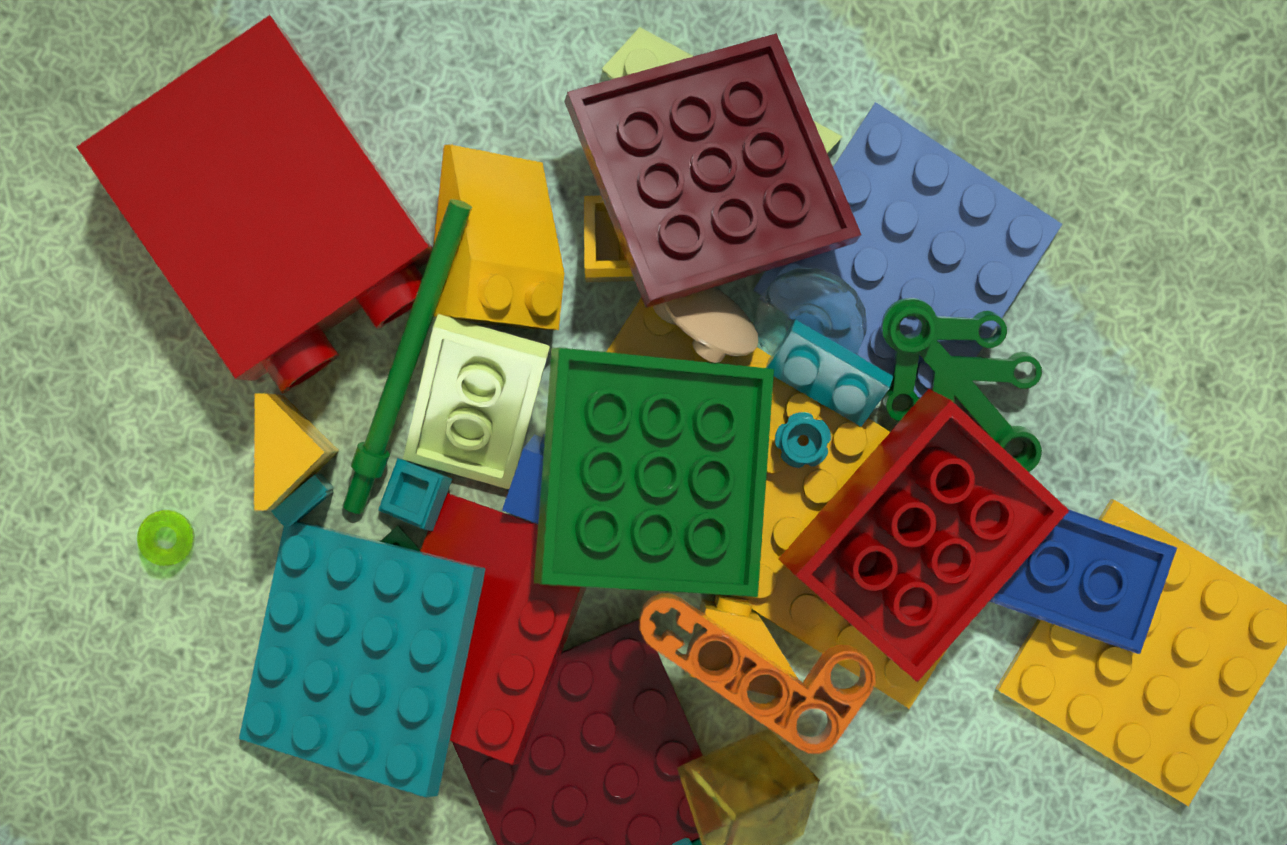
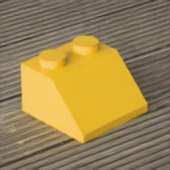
[689,594,798,697]

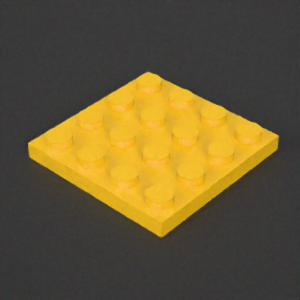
[995,499,1287,806]

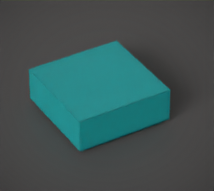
[378,458,452,531]
[271,473,334,527]

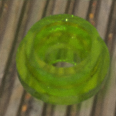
[137,510,195,566]

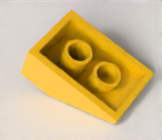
[433,144,565,330]

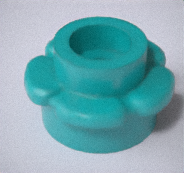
[775,412,831,468]

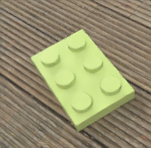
[403,314,550,489]

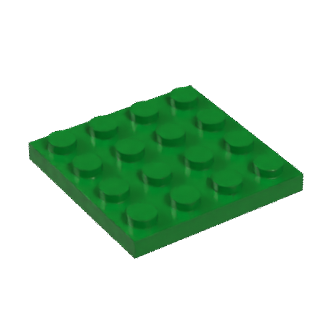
[534,347,774,597]

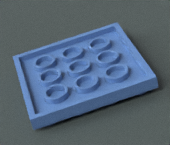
[753,102,1062,399]

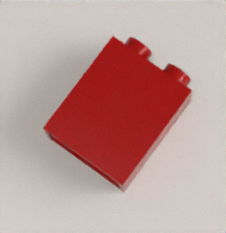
[76,15,433,393]

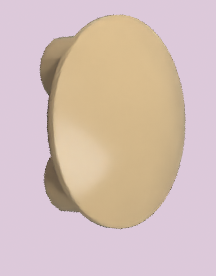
[653,287,758,363]

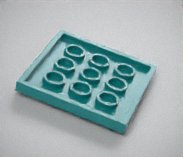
[239,521,486,798]

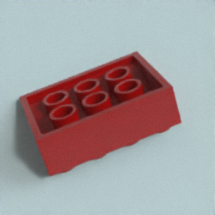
[778,389,1070,683]
[420,493,587,765]

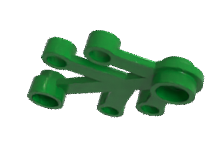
[881,298,1042,472]

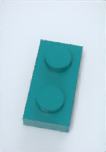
[766,320,893,427]

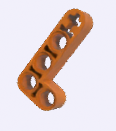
[639,593,875,754]

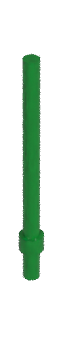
[342,199,472,514]

